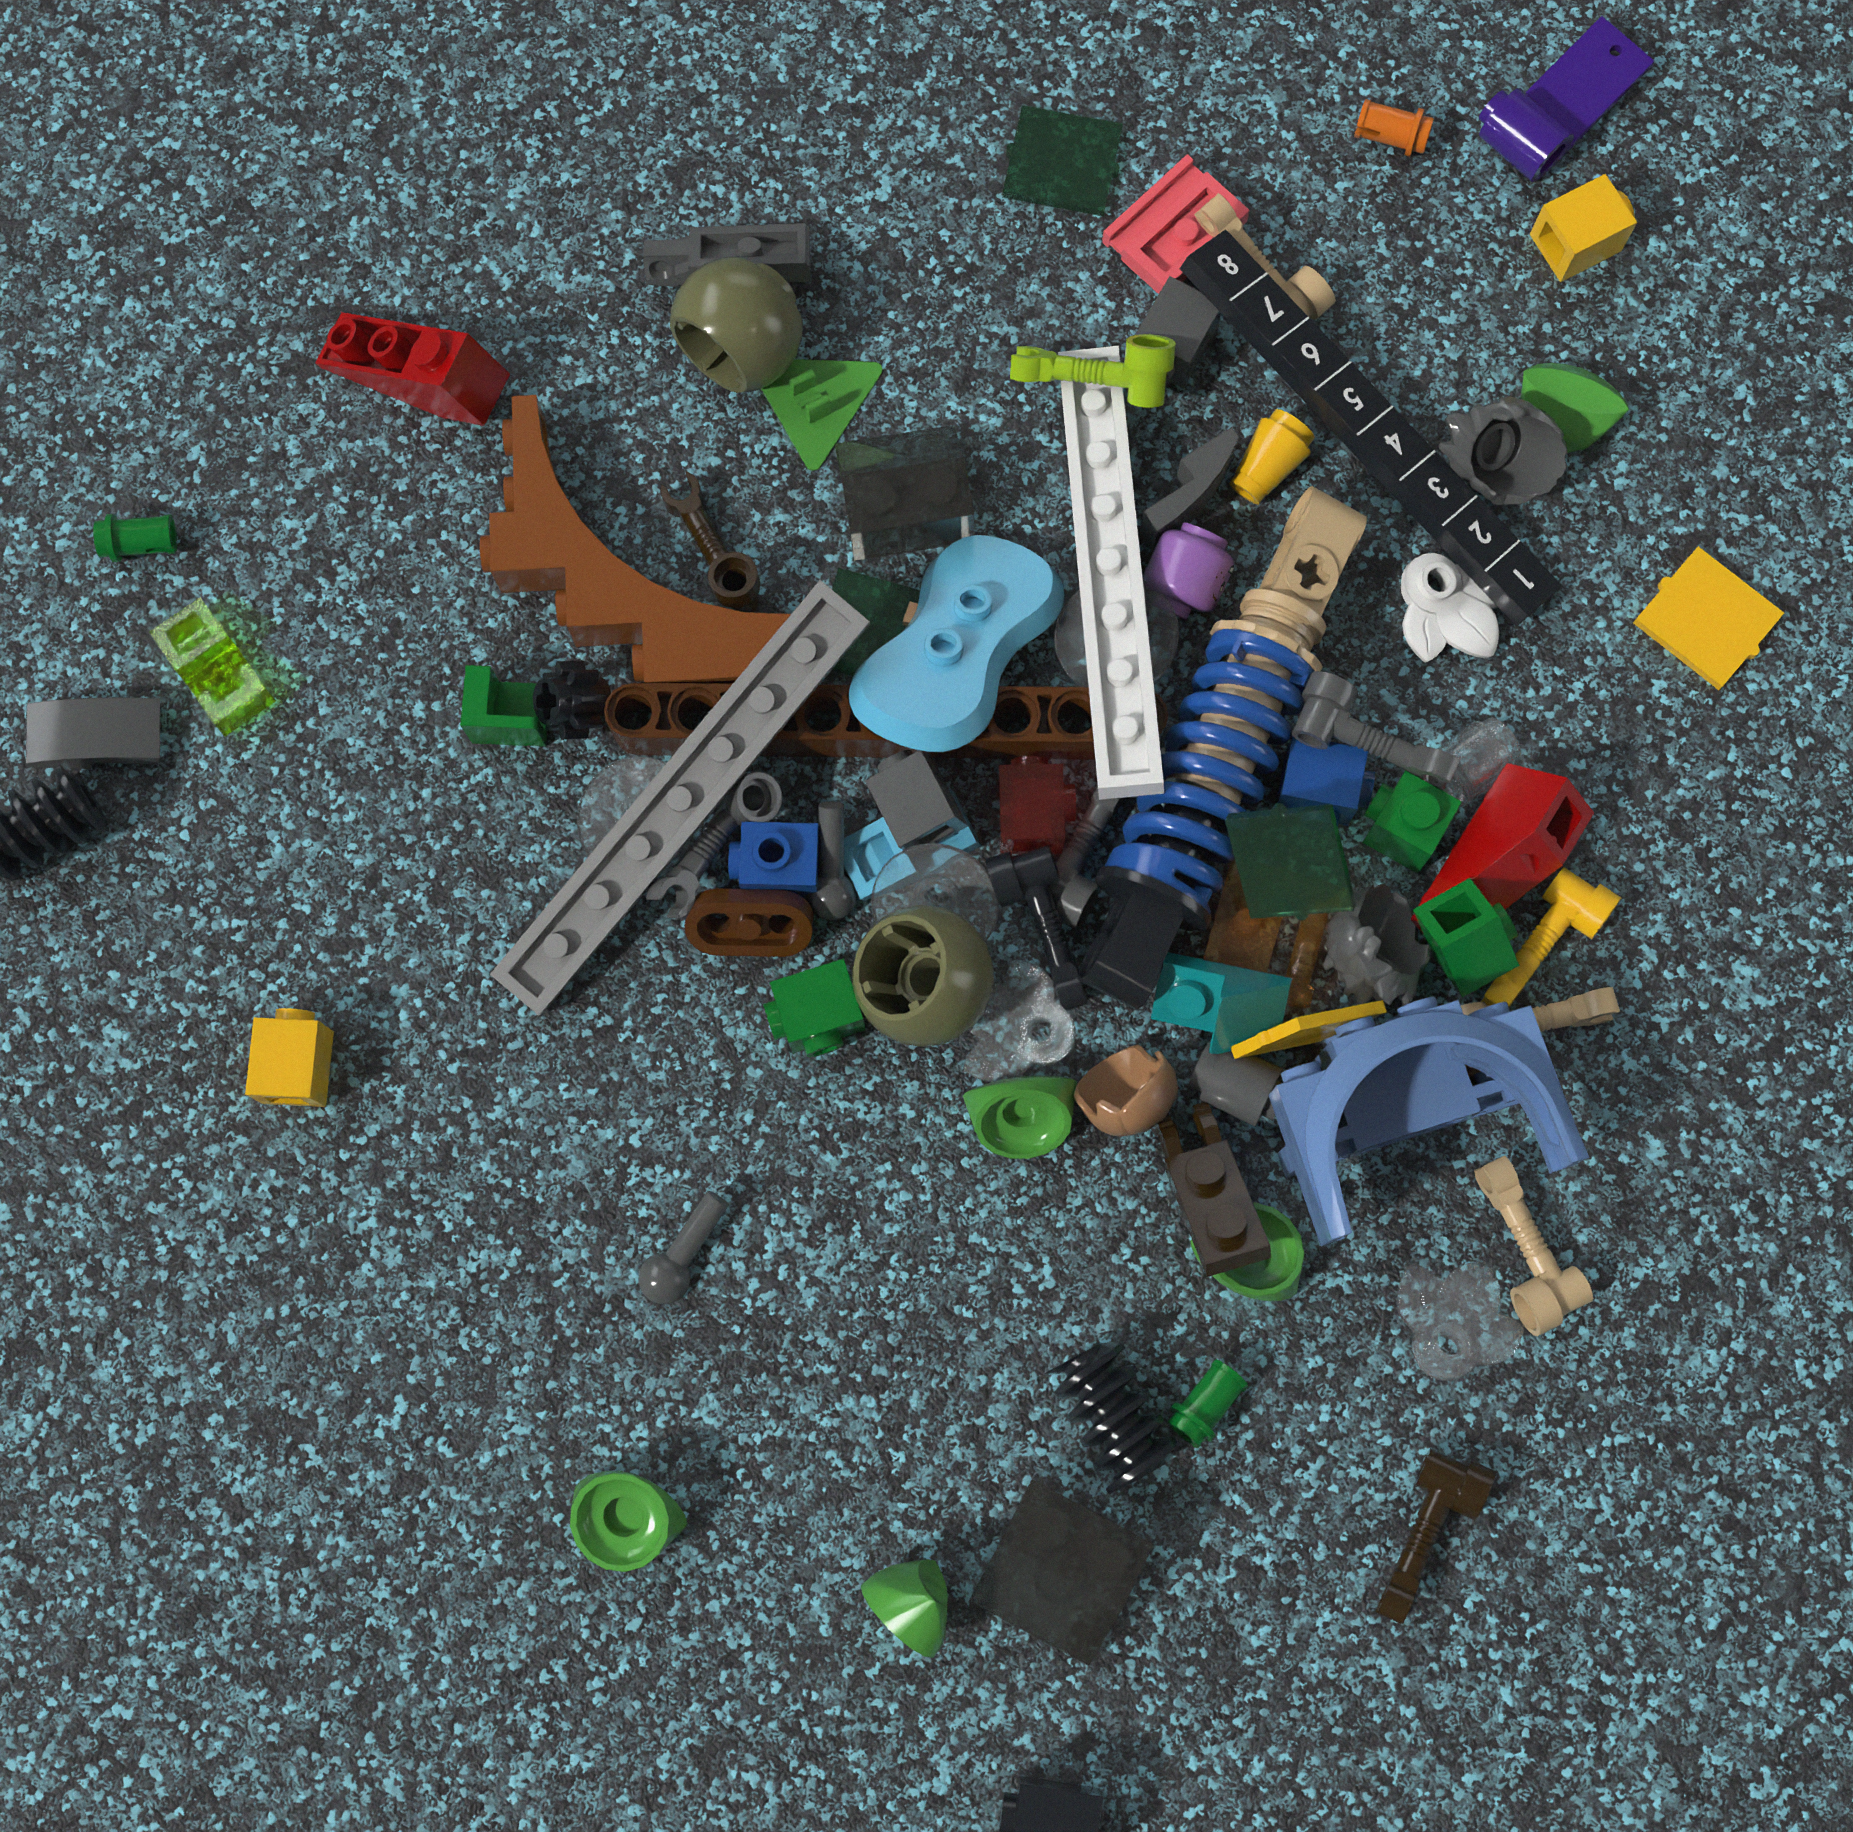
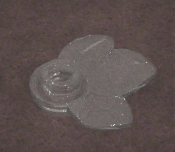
[963,960,1076,1082]
[1396,1262,1524,1381]

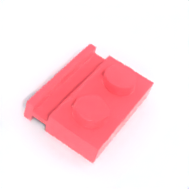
[1102,154,1250,294]

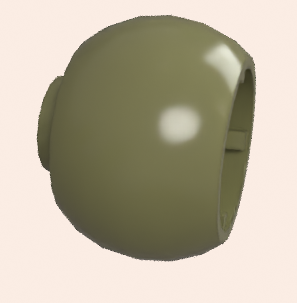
[670,257,803,393]
[852,905,994,1047]

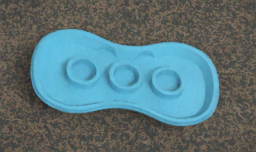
[849,535,1065,752]

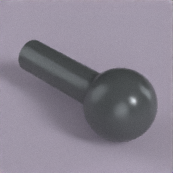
[806,801,857,921]
[638,1191,729,1305]

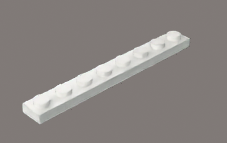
[1058,346,1164,800]

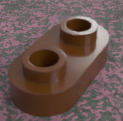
[684,888,814,957]

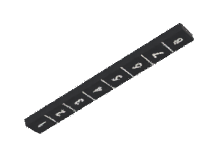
[1179,229,1562,627]

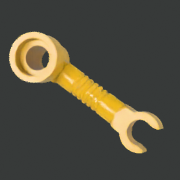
[1481,867,1622,1007]

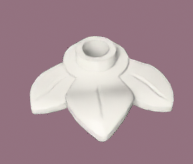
[1401,553,1499,663]

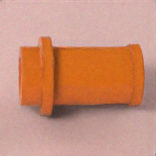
[1354,99,1434,157]

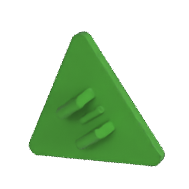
[761,359,882,471]

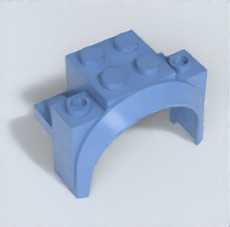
[1268,997,1590,1246]

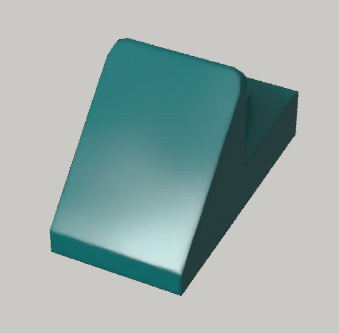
[1151,952,1292,1054]

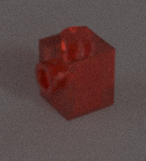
[998,756,1076,854]

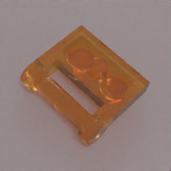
[1203,854,1343,1009]

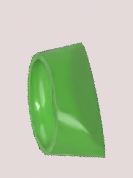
[1521,363,1629,453]
[963,1075,1077,1159]
[1190,1202,1305,1301]
[570,1471,688,1572]
[861,1559,948,1658]

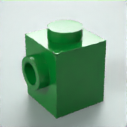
[1362,770,1462,874]
[1413,878,1520,997]
[763,958,865,1057]

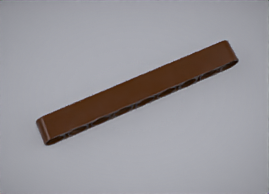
[604,683,1168,760]

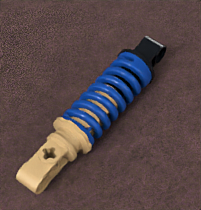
[1078,486,1367,1010]

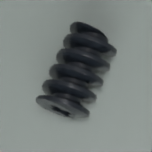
[0,765,109,880]
[1045,1341,1177,1495]

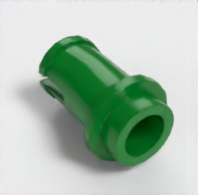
[93,514,177,563]
[1167,1359,1248,1448]

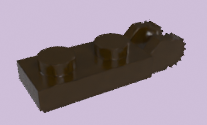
[1155,1102,1271,1277]

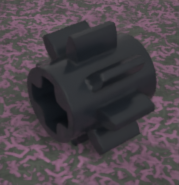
[533,661,611,740]

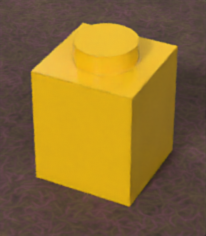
[1530,174,1637,283]
[245,1008,334,1107]

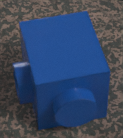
[1274,735,1375,830]
[728,822,819,900]

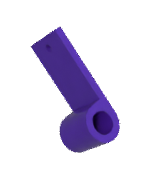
[1478,16,1654,183]

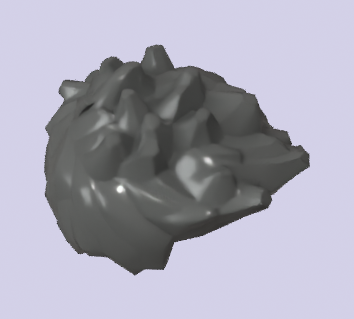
[1439,396,1568,505]
[1323,884,1431,1008]

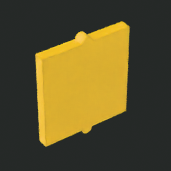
[1633,546,1784,690]
[1231,1000,1387,1059]

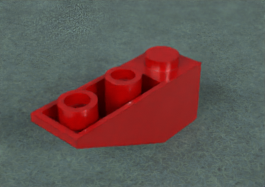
[315,312,510,426]
[1410,763,1594,935]

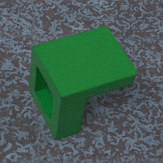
[460,665,547,747]

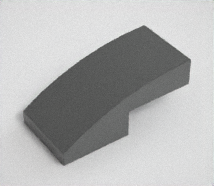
[1139,427,1238,553]
[26,697,160,769]

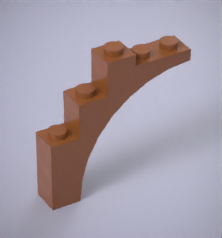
[480,395,791,684]

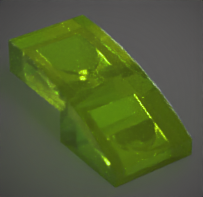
[149,597,276,736]

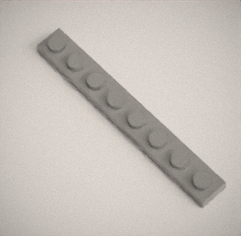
[490,580,871,1015]

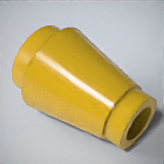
[1229,409,1315,505]

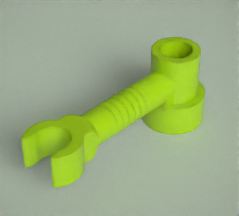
[1010,334,1176,408]

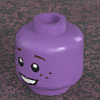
[1143,522,1234,620]

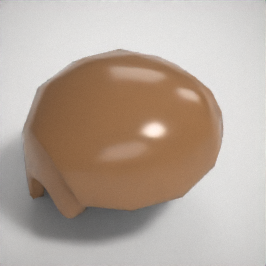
[1074,1045,1178,1137]

